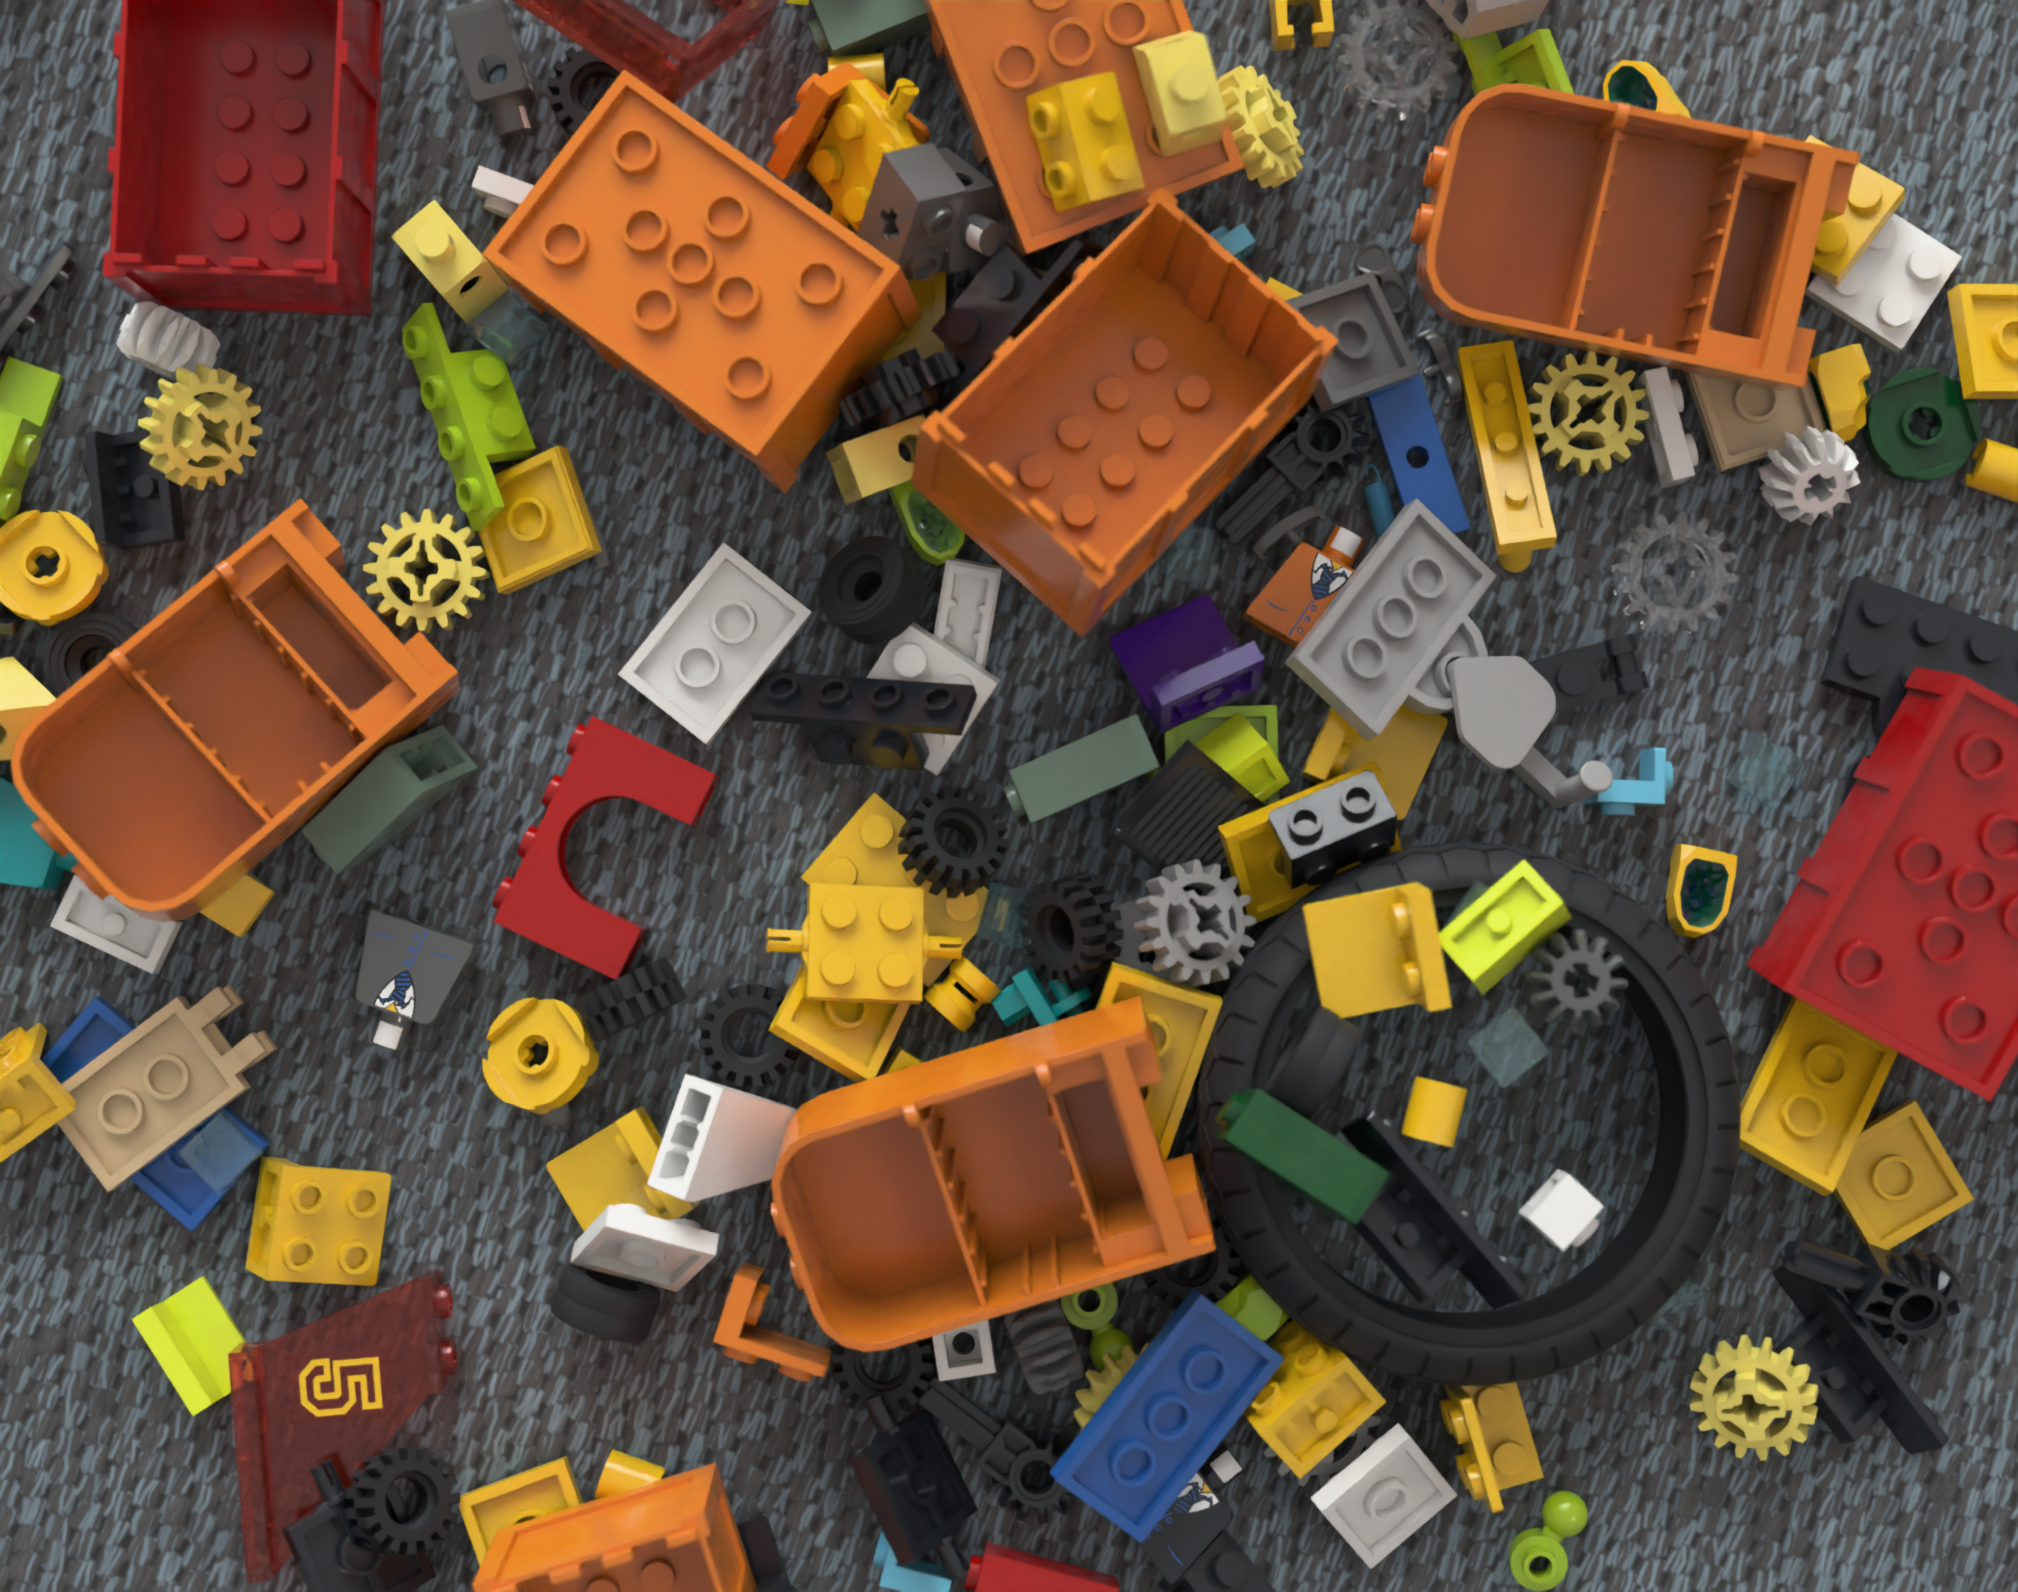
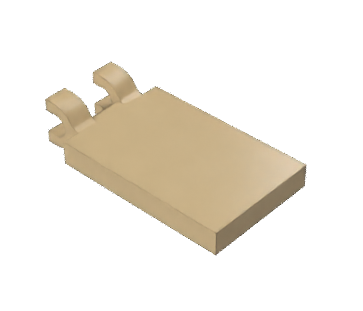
[57,985,277,1192]

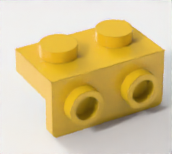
[1026,71,1145,212]

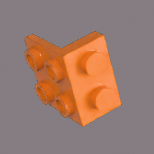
[766,61,930,180]

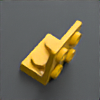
[1299,703,1448,821]
[1302,882,1452,1018]
[0,1022,77,1163]
[546,1106,701,1232]
[245,1156,392,1286]
[1243,1320,1386,1479]
[1439,1382,1544,1513]

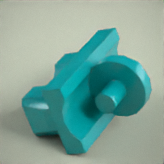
[991,966,1093,1026]

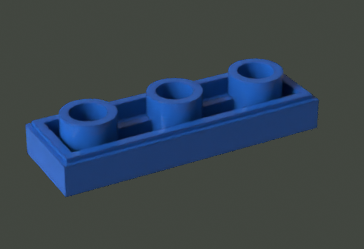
[1365,373,1471,535]

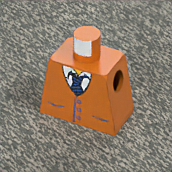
[1241,526,1365,648]

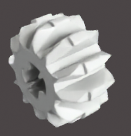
[116,301,221,381]
[1758,425,1861,526]

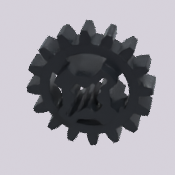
[838,347,962,428]

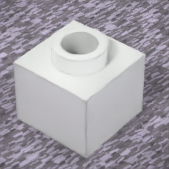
[1518,1169,1604,1251]
[932,1319,996,1381]

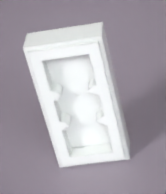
[933,558,1003,669]

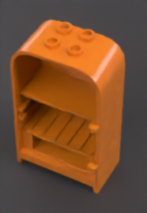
[1410,84,1861,391]
[11,499,459,923]
[771,995,1216,1352]

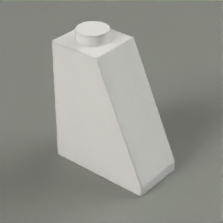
[647,1074,798,1203]

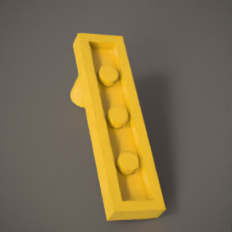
[1456,340,1557,572]

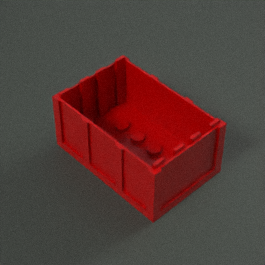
[103,0,385,317]
[1746,666,2018,1102]

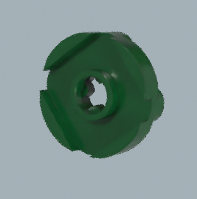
[1863,368,1981,483]

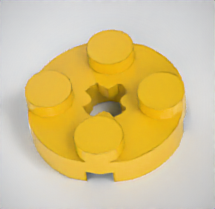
[0,510,109,626]
[483,997,599,1115]

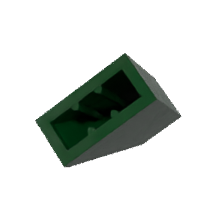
[1214,1088,1390,1225]

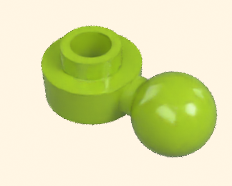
[1061,1282,1135,1371]
[1508,1491,1588,1591]

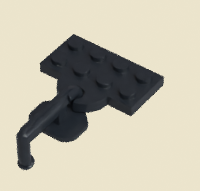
[1820,576,2018,809]

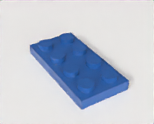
[41,997,272,1232]
[1049,1288,1285,1544]

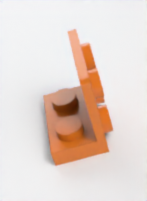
[713,1262,833,1382]

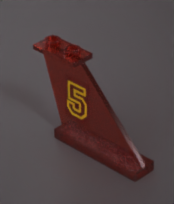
[228,1269,457,1584]

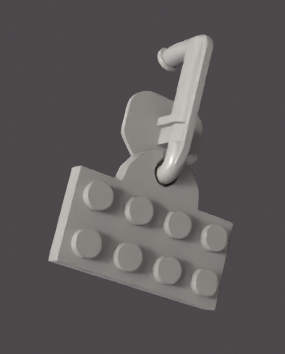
[1284,498,1613,808]

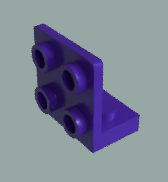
[1110,595,1265,735]

